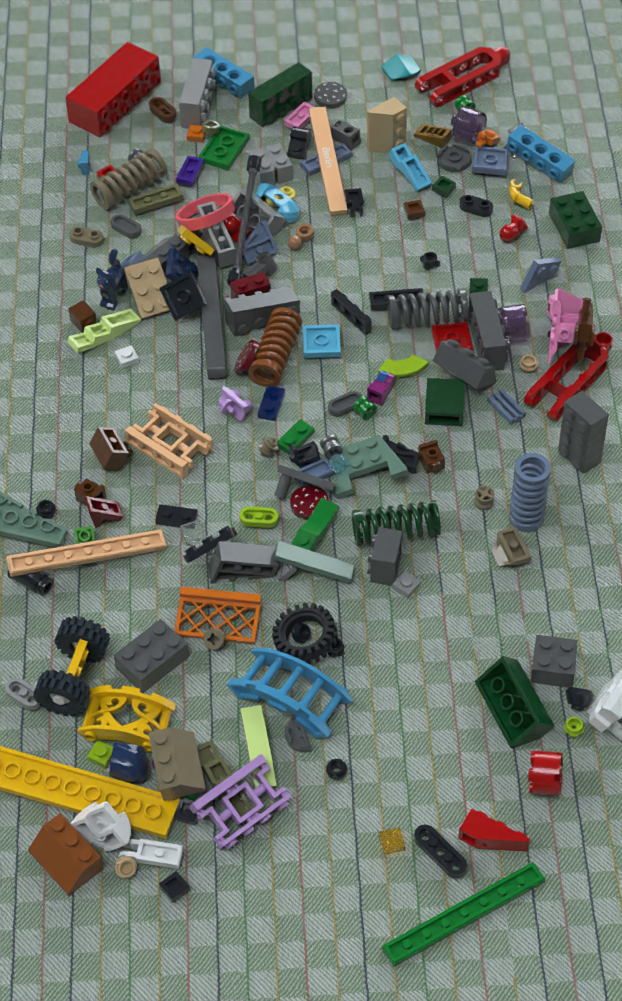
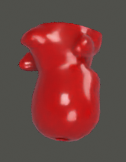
[499,214,528,242]

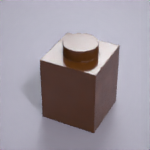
[68,300,97,333]

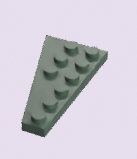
[0,492,67,548]

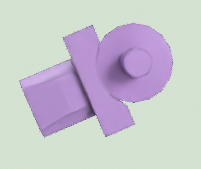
[218,387,252,422]

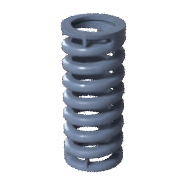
[509,453,551,532]

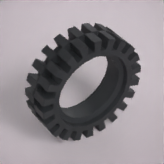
[272,603,338,665]

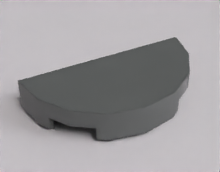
[285,716,311,752]

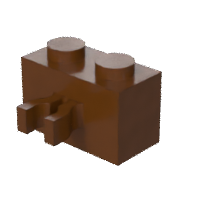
[89,427,133,470]

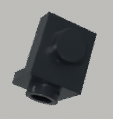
[288,441,320,468]

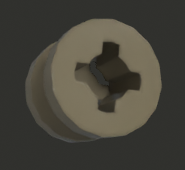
[474,486,495,510]
[203,628,226,649]

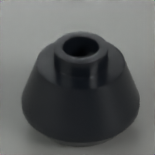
[565,687,594,710]

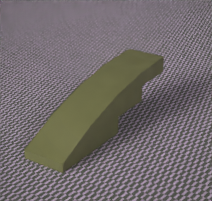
[197,740,252,822]

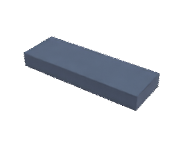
[300,143,353,176]

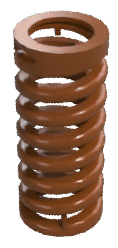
[248,307,302,387]

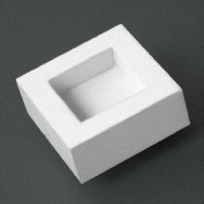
[115,345,139,368]

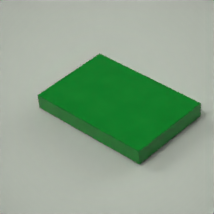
[198,125,250,171]

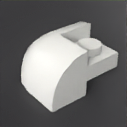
[70,801,131,852]

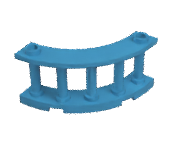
[226,647,353,738]

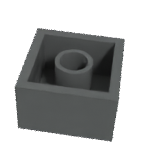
[367,527,403,586]
[531,635,578,687]

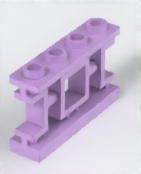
[189,754,292,850]

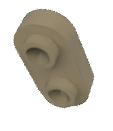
[69,227,104,248]

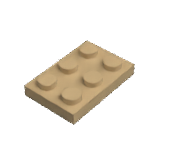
[123,258,170,320]

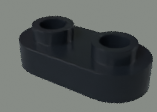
[459,195,493,217]

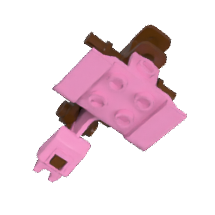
[547,289,595,363]

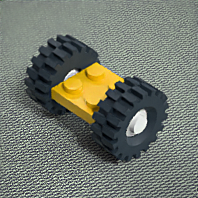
[33,616,110,717]

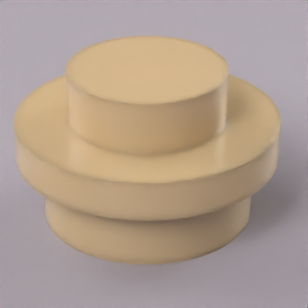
[519,354,538,372]
[114,856,137,878]

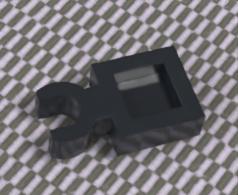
[344,188,364,217]

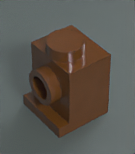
[418,440,445,474]
[74,478,106,506]

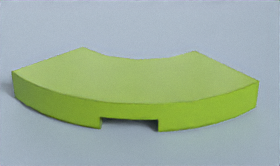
[378,354,429,379]

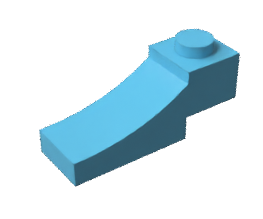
[388,143,432,192]

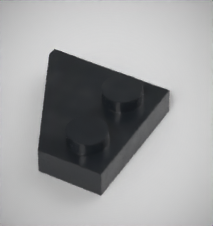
[381,435,419,473]

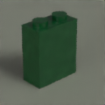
[425,378,465,427]

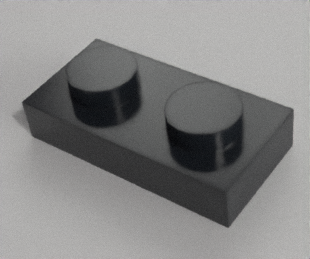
[155,504,198,530]

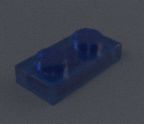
[257,385,285,421]

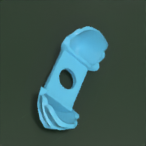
[256,183,300,223]

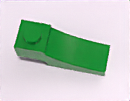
[291,498,340,552]

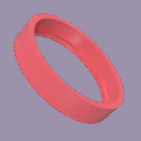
[175,193,235,231]

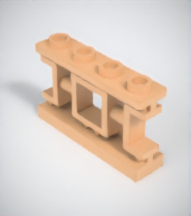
[125,403,213,479]

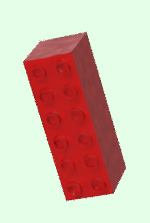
[65,42,161,138]

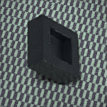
[174,797,198,825]
[159,871,190,903]

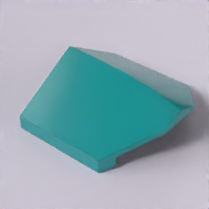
[382,53,421,82]

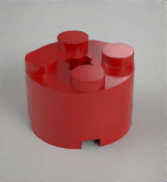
[528,751,563,796]

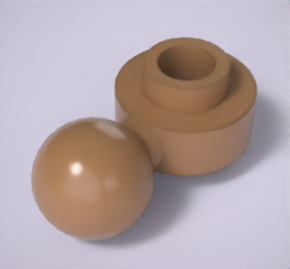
[288,223,314,250]

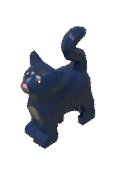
[96,249,128,311]

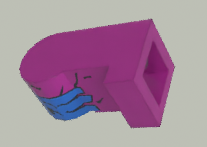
[367,370,396,406]

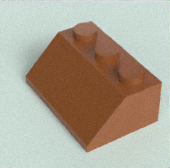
[28,813,103,896]

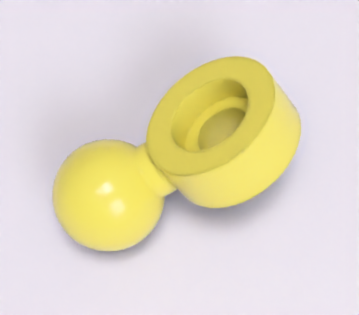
[266,186,295,207]

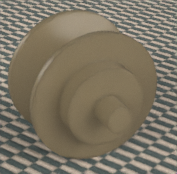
[258,436,279,457]

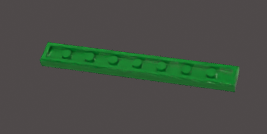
[382,862,545,967]

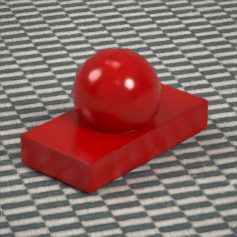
[223,212,252,243]

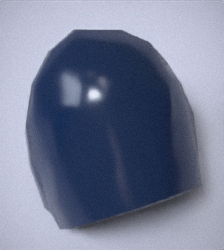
[109,743,148,784]

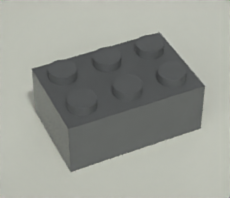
[114,619,189,693]

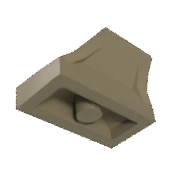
[491,526,531,567]

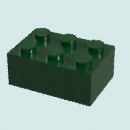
[549,191,602,249]

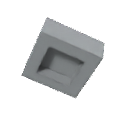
[392,571,421,599]

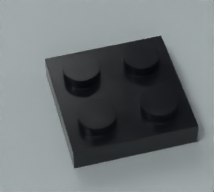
[159,272,207,321]

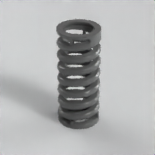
[387,289,469,328]

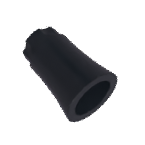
[8,570,54,596]

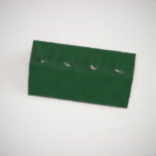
[474,656,554,749]

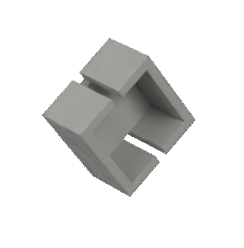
[248,143,293,185]

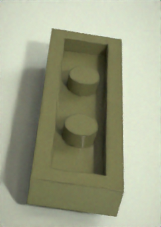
[128,184,183,215]

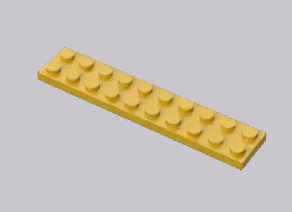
[0,746,180,839]

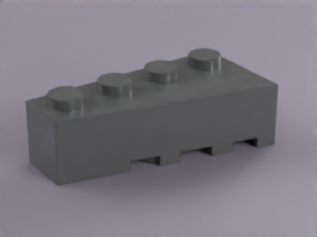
[224,286,300,337]

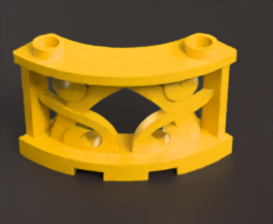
[77,685,176,752]

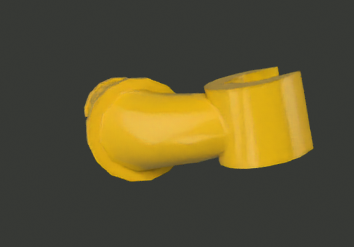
[509,179,534,210]

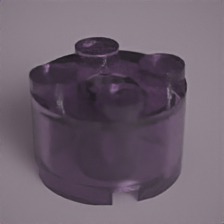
[451,106,487,145]
[497,304,530,343]

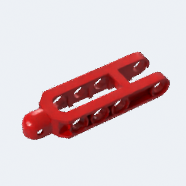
[414,46,510,107]
[523,332,613,421]

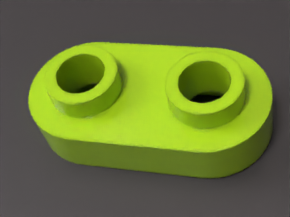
[239,506,279,528]

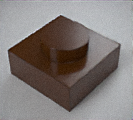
[404,200,425,220]

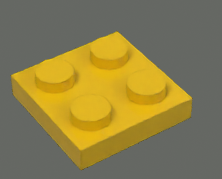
[178,225,214,256]

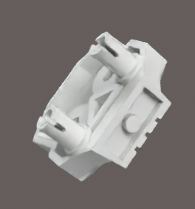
[586,667,622,741]

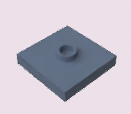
[472,146,509,176]

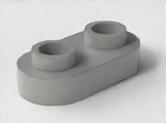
[5,678,40,710]

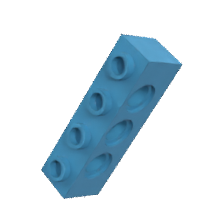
[193,47,254,98]
[506,125,576,183]

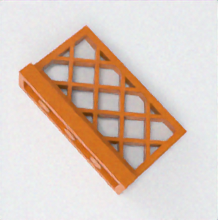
[174,587,262,644]

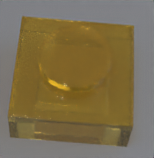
[378,827,405,855]

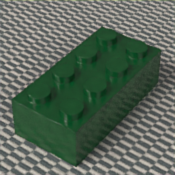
[248,62,312,128]

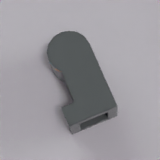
[330,120,361,150]

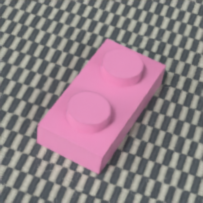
[284,102,315,129]

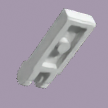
[119,839,184,869]

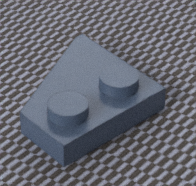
[520,257,562,292]

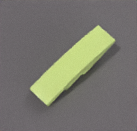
[68,309,141,353]
[240,705,277,788]

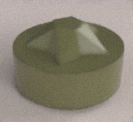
[202,121,219,134]

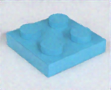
[303,325,341,358]

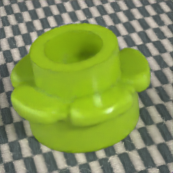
[563,717,585,737]

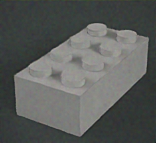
[179,58,216,129]

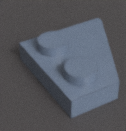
[242,220,279,265]

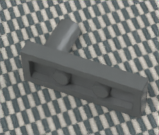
[274,465,336,499]

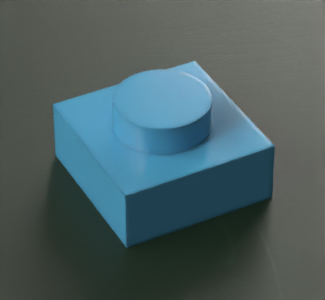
[78,151,90,175]

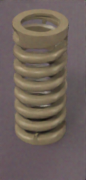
[90,148,167,210]

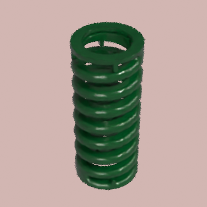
[352,500,441,546]

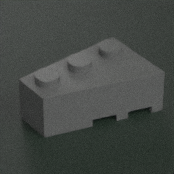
[208,541,279,584]

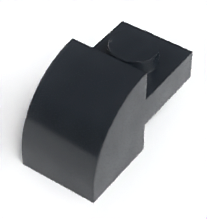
[287,126,312,160]

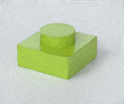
[87,740,113,769]

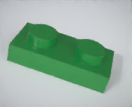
[277,419,315,454]

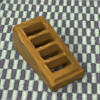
[414,124,452,148]

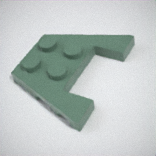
[335,435,409,499]

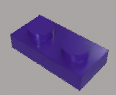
[176,156,204,187]

